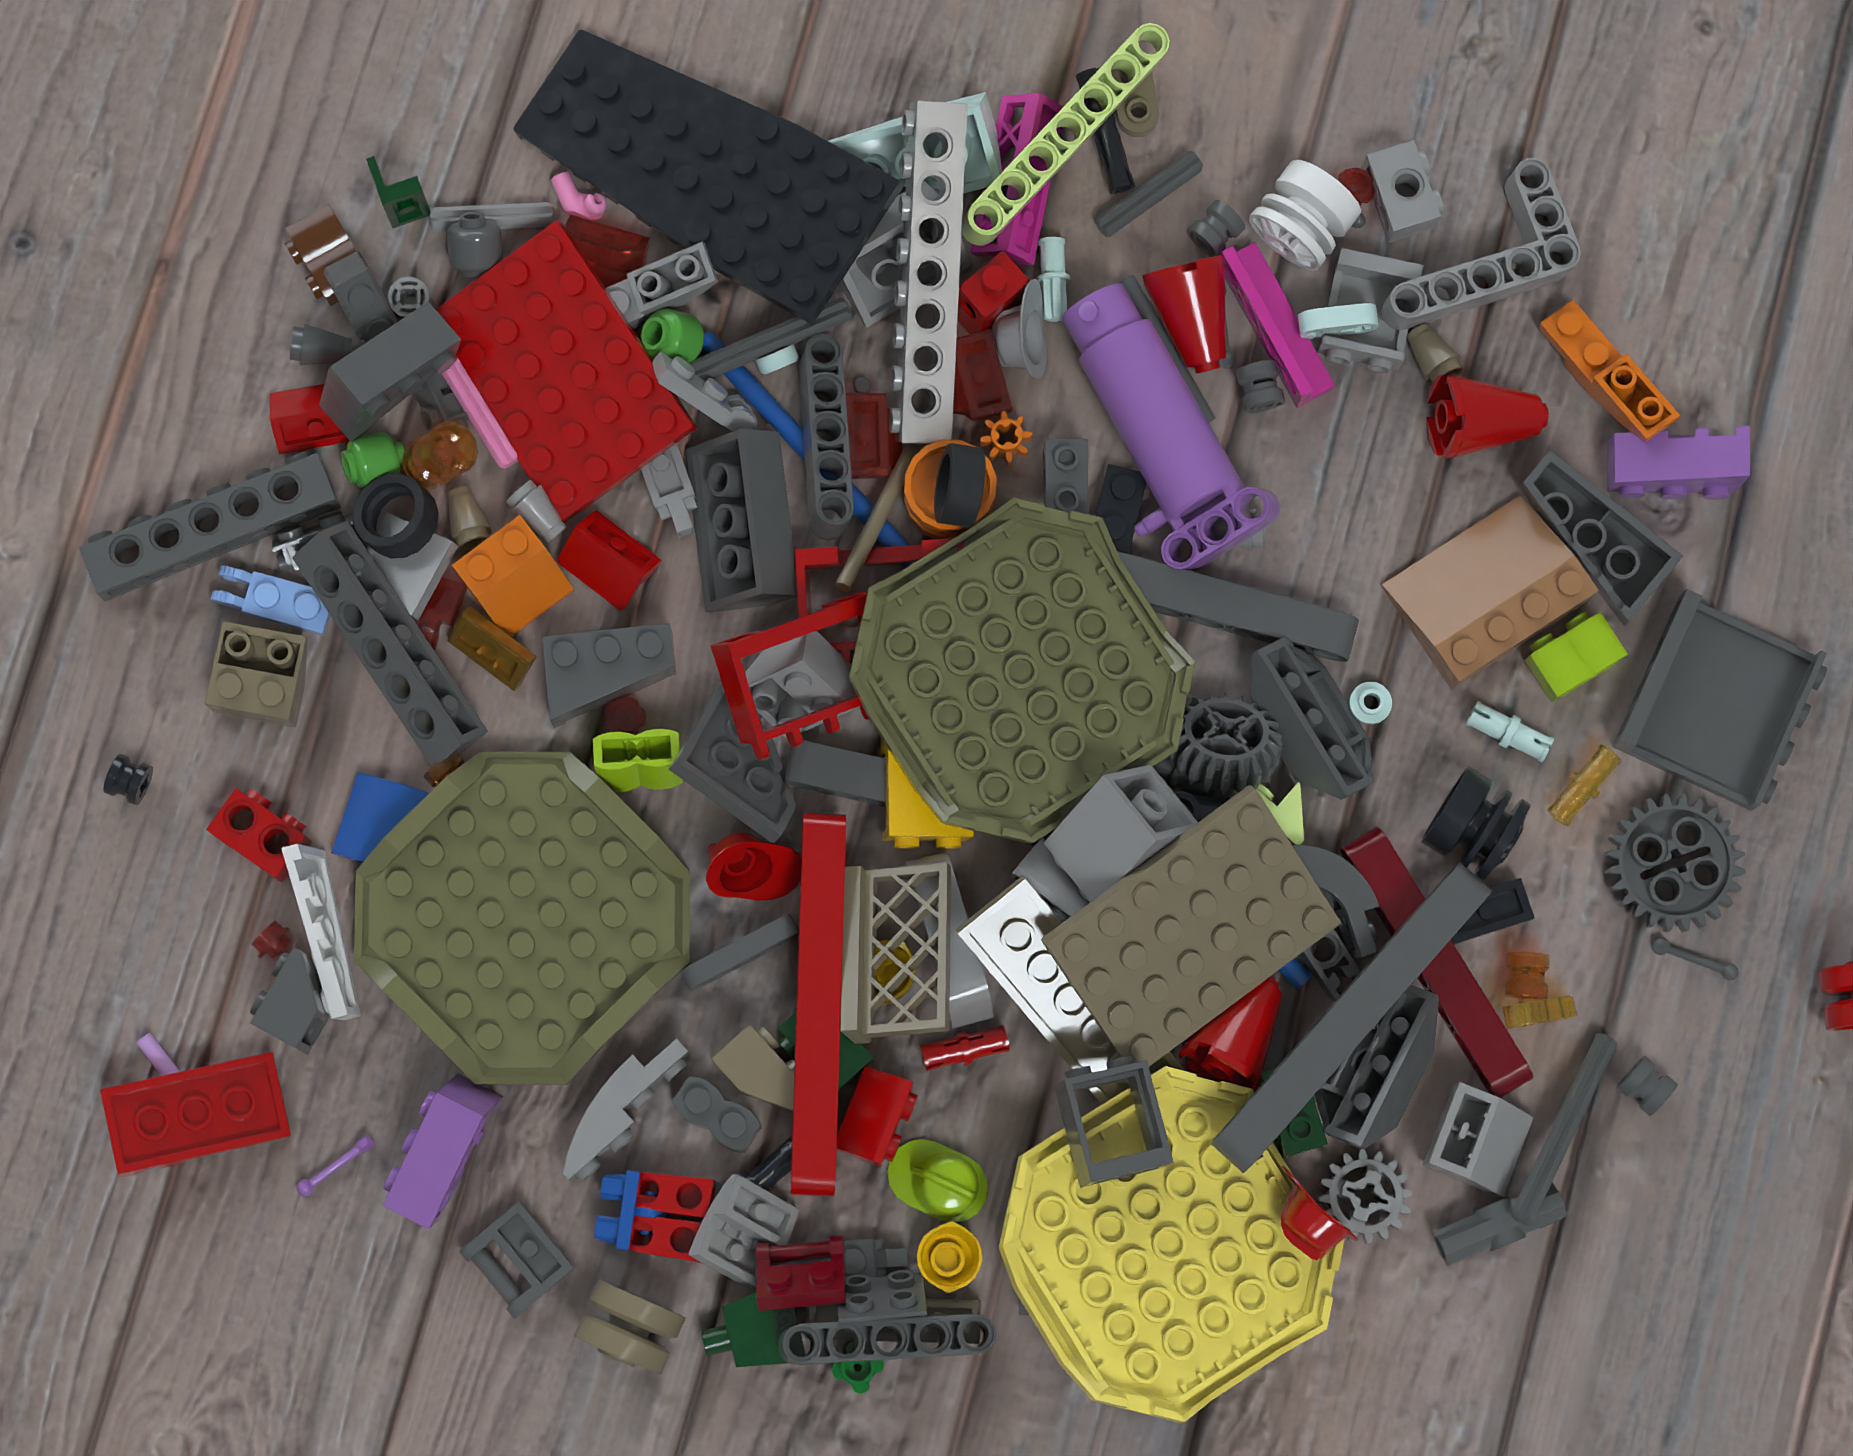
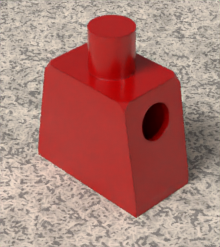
[957,251,1030,342]

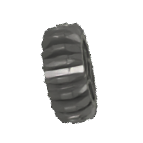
[1169,692,1283,796]

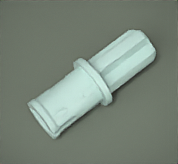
[1037,237,1070,322]

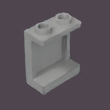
[1317,248,1423,373]

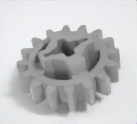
[1317,1149,1413,1244]

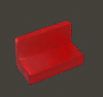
[269,384,362,454]
[557,510,662,611]

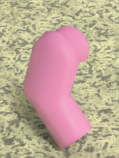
[551,172,607,221]

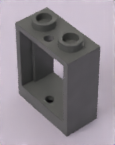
[1054,1056,1174,1188]

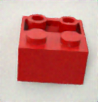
[837,1066,918,1168]

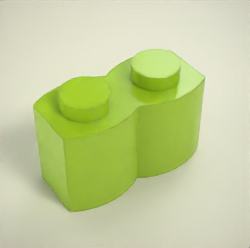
[1525,612,1628,703]
[593,729,683,793]

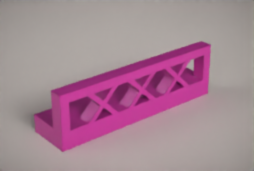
[970,93,1063,265]
[1221,242,1335,408]

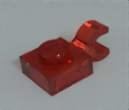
[418,577,467,651]

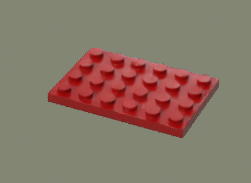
[435,220,698,524]

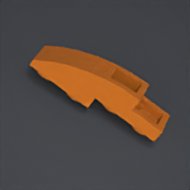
[1539,300,1680,442]

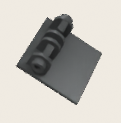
[837,1270,927,1323]

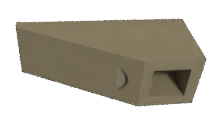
[711,1024,795,1113]

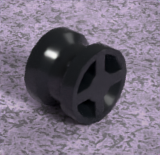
[103,754,153,805]

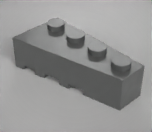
[1519,450,1683,625]

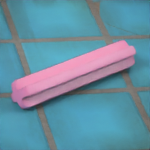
[442,358,518,469]

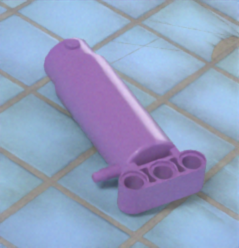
[1061,283,1280,570]

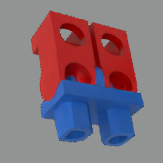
[594,1170,717,1264]

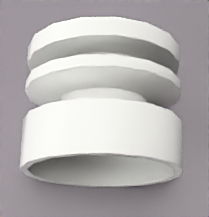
[1249,160,1362,271]

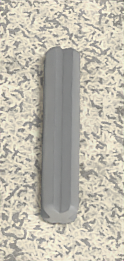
[430,202,554,232]

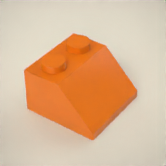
[452,515,575,637]

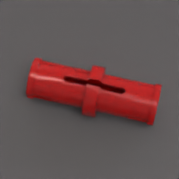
[920,1025,1010,1072]

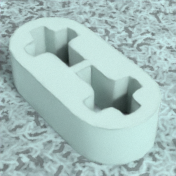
[1297,303,1379,339]

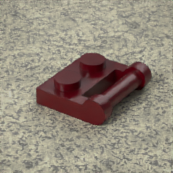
[756,1235,846,1311]

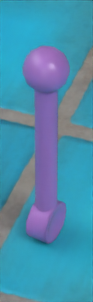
[296,1136,375,1196]

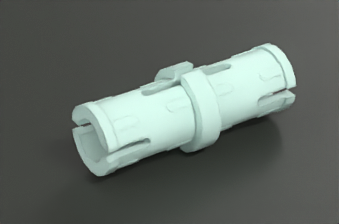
[1465,701,1554,763]

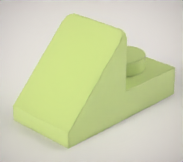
[1230,782,1304,845]

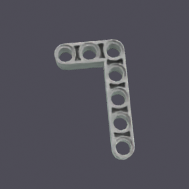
[1381,158,1581,330]

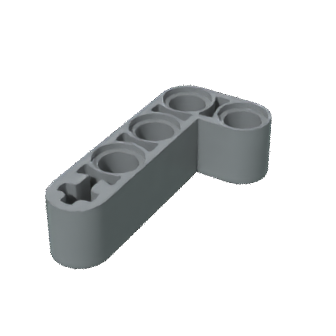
[906,851,993,1029]

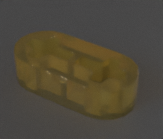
[1502,995,1577,1029]

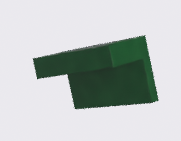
[366,156,431,228]

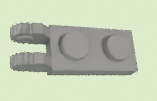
[652,351,758,431]

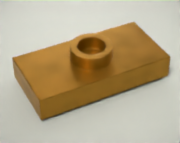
[447,606,537,691]

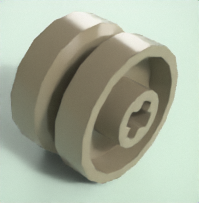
[574,1279,686,1374]

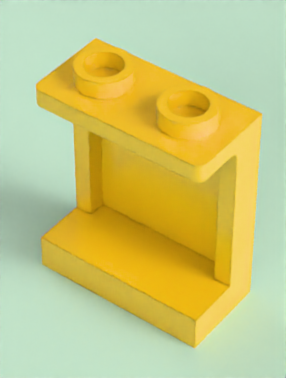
[880,739,974,849]

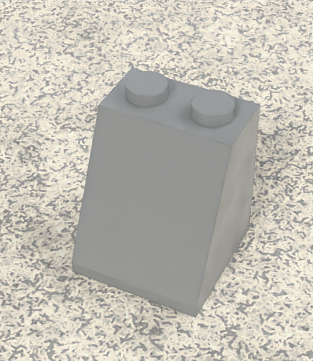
[1044,765,1198,903]

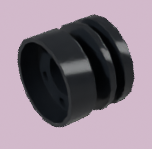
[1421,766,1531,880]

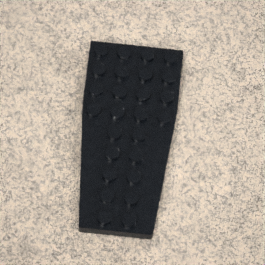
[513,30,903,325]

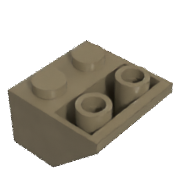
[205,621,308,728]

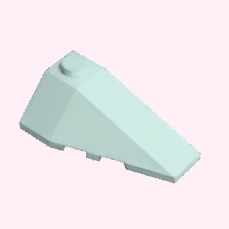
[828,92,1002,193]

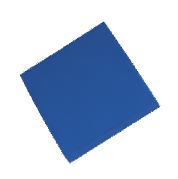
[331,772,429,863]

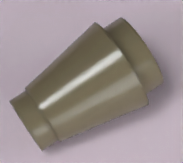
[1407,323,1463,383]
[447,486,492,552]

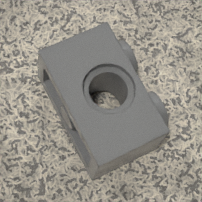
[1362,140,1444,243]

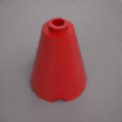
[1142,255,1226,374]
[1427,374,1549,459]
[1178,976,1283,1092]

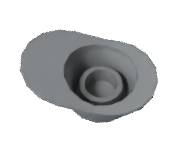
[992,279,1047,379]

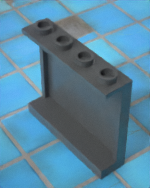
[1612,589,1827,811]

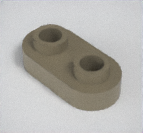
[1111,69,1159,137]

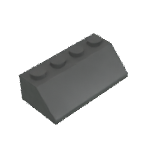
[686,428,798,613]

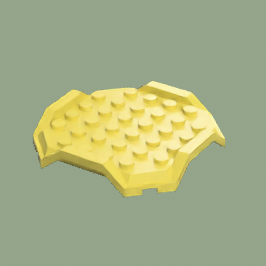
[999,1066,1345,1423]

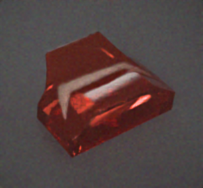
[565,214,650,288]
[953,329,1013,421]
[846,393,902,479]

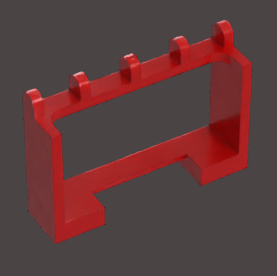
[795,538,965,665]
[710,592,869,760]

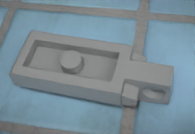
[641,443,697,538]

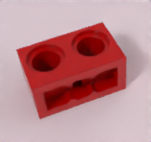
[206,788,311,883]

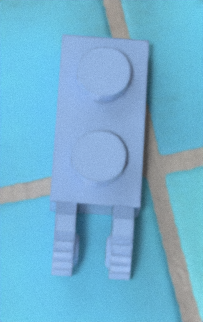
[210,565,330,636]

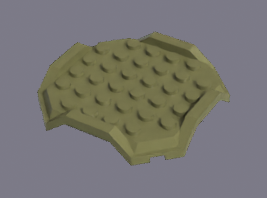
[849,497,1196,844]
[354,752,690,1085]

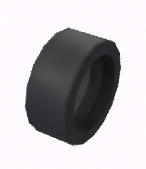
[934,443,986,527]
[352,473,439,559]

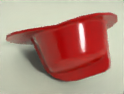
[706,832,801,901]
[1281,1166,1358,1261]

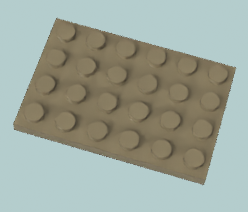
[1040,785,1341,1067]

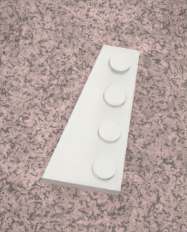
[281,844,361,1020]

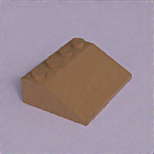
[1381,495,1599,690]

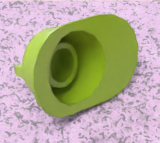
[887,1139,988,1223]

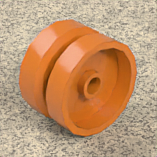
[904,439,997,539]

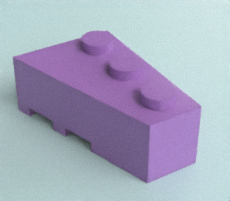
[1607,426,1750,500]
[383,1073,503,1229]

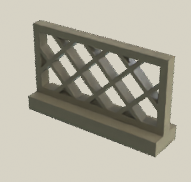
[841,862,951,1044]

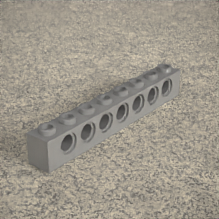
[889,101,968,444]

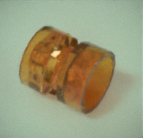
[402,421,478,489]

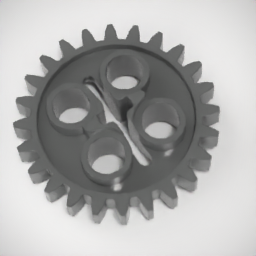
[1604,794,1745,933]

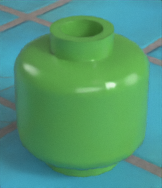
[641,308,704,363]
[341,431,407,490]

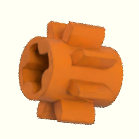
[980,411,1033,467]

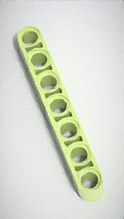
[962,23,1170,246]

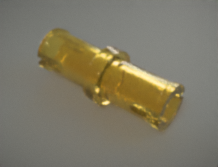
[1547,744,1622,827]

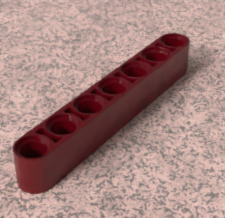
[1340,826,1534,1098]

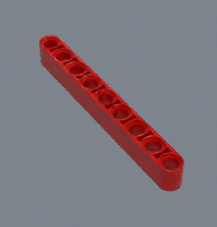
[790,813,846,1196]

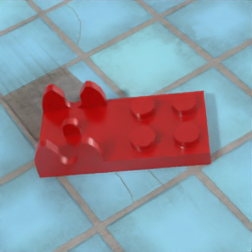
[100,1052,291,1177]

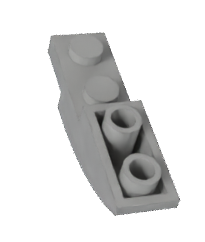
[606,242,718,330]
[563,1038,690,1182]

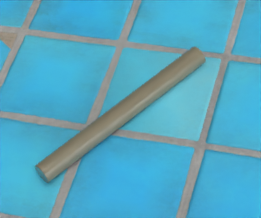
[835,447,918,592]

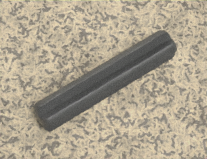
[1095,151,1203,237]

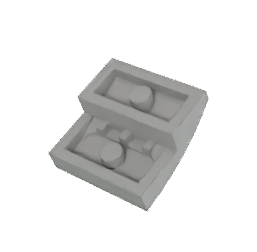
[688,1174,799,1290]

